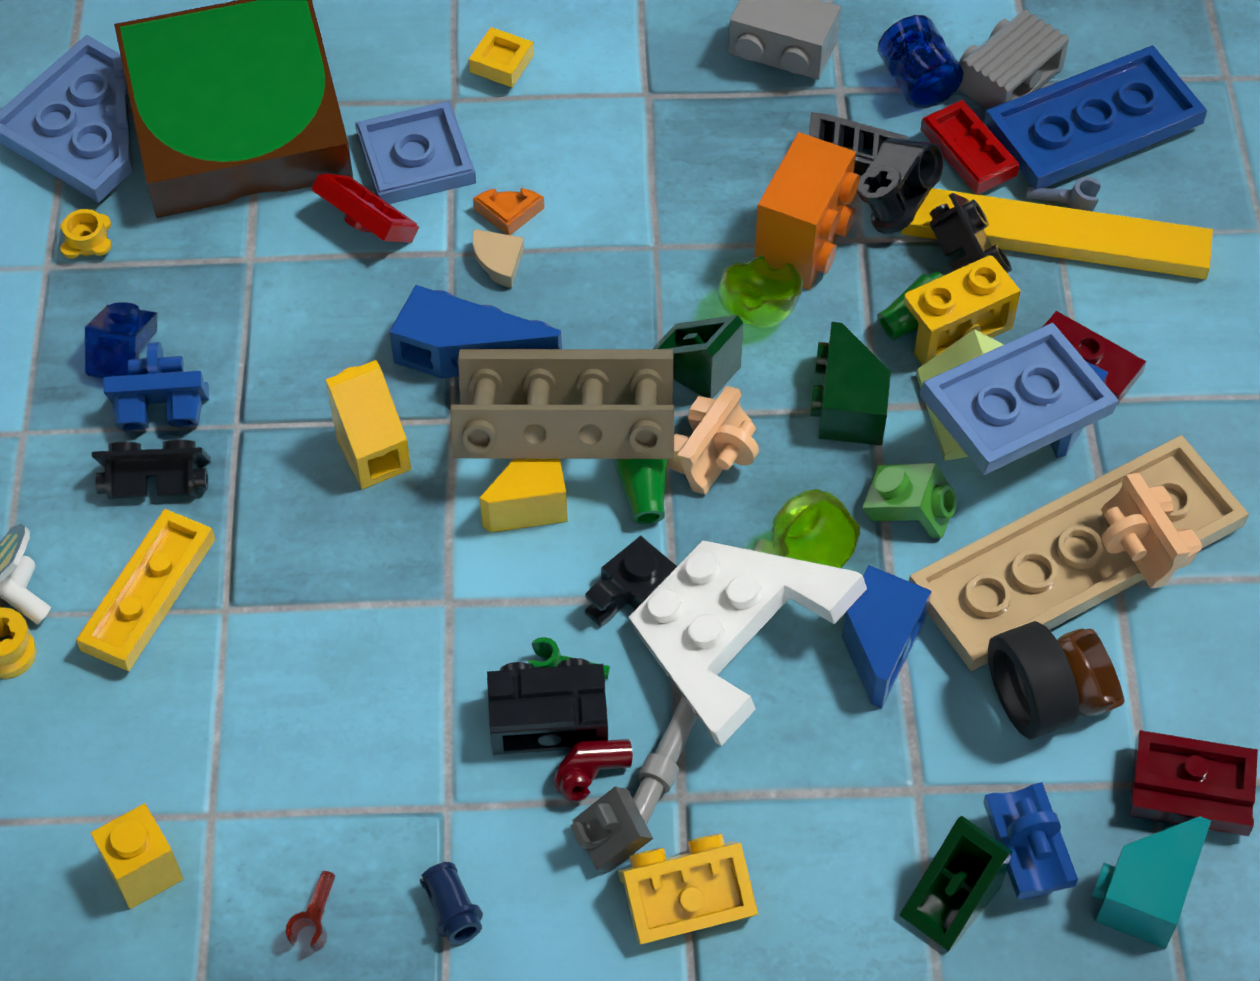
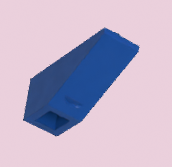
[389,285,562,378]

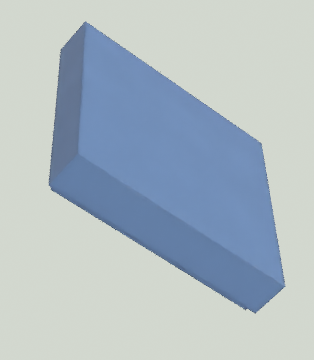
[355,100,476,204]

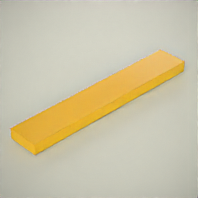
[901,188,1213,280]

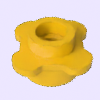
[60,209,112,259]

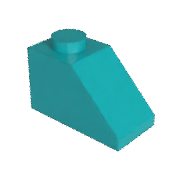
[1091,816,1211,949]

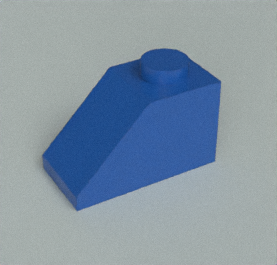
[842,565,932,708]

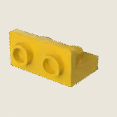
[904,256,1021,365]
[618,833,759,945]

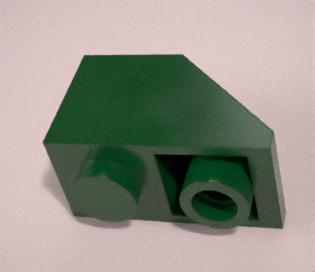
[810,322,891,446]

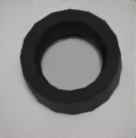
[987,621,1079,740]

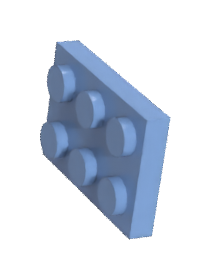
[919,323,1119,476]

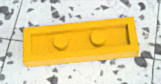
[76,508,216,672]

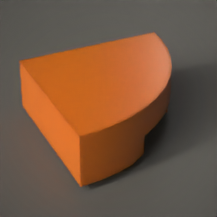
[473,188,544,235]

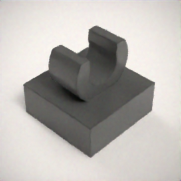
[570,786,653,872]

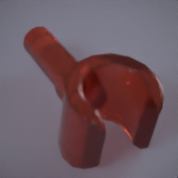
[285,871,336,951]

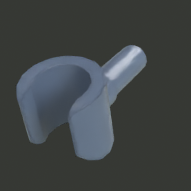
[1026,176,1101,211]

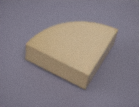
[473,229,524,288]

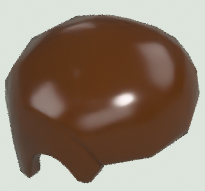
[1057,628,1125,716]

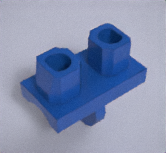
[103,342,209,431]
[983,782,1078,900]

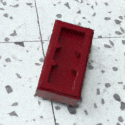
[1043,311,1147,405]

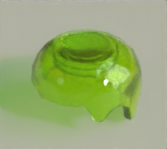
[718,256,803,329]
[771,489,860,569]

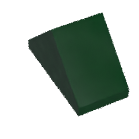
[653,314,744,398]
[899,816,1013,951]

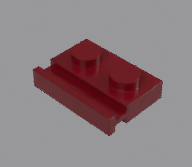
[1129,730,1258,837]

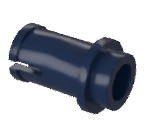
[419,862,483,944]

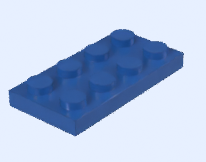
[984,45,1207,190]

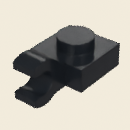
[585,535,677,627]

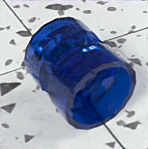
[877,15,964,109]

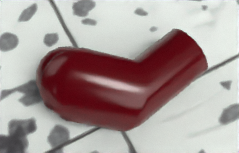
[554,739,633,802]

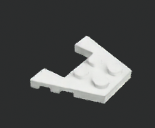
[629,541,867,746]

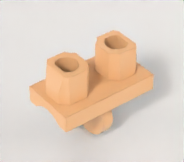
[667,386,759,495]
[1101,473,1202,589]

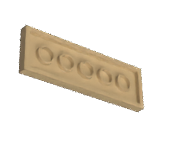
[909,435,1249,672]

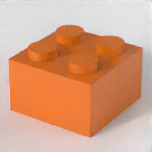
[753,132,860,290]

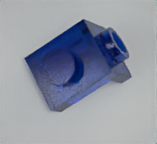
[85,302,157,378]

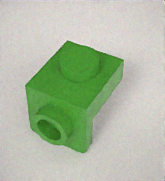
[862,463,957,538]

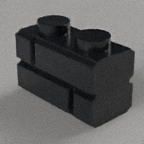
[487,658,608,755]

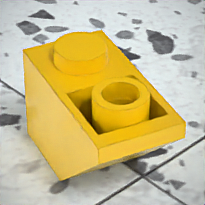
[325,360,412,490]

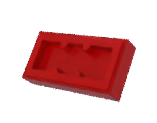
[920,100,1020,195]
[311,173,419,243]

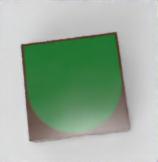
[114,0,353,218]

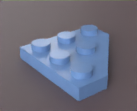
[0,35,132,203]

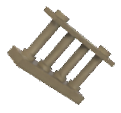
[451,349,674,459]

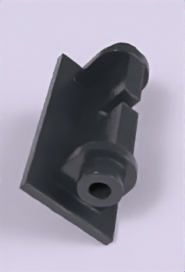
[929,193,1012,273]
[92,440,211,499]

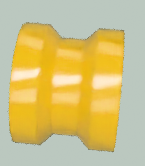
[0,607,37,679]

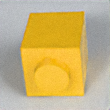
[90,803,184,909]

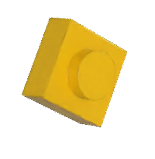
[468,27,534,88]

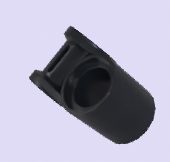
[857,138,943,234]

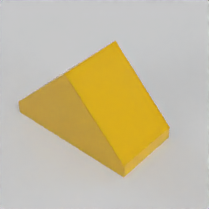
[479,459,568,533]

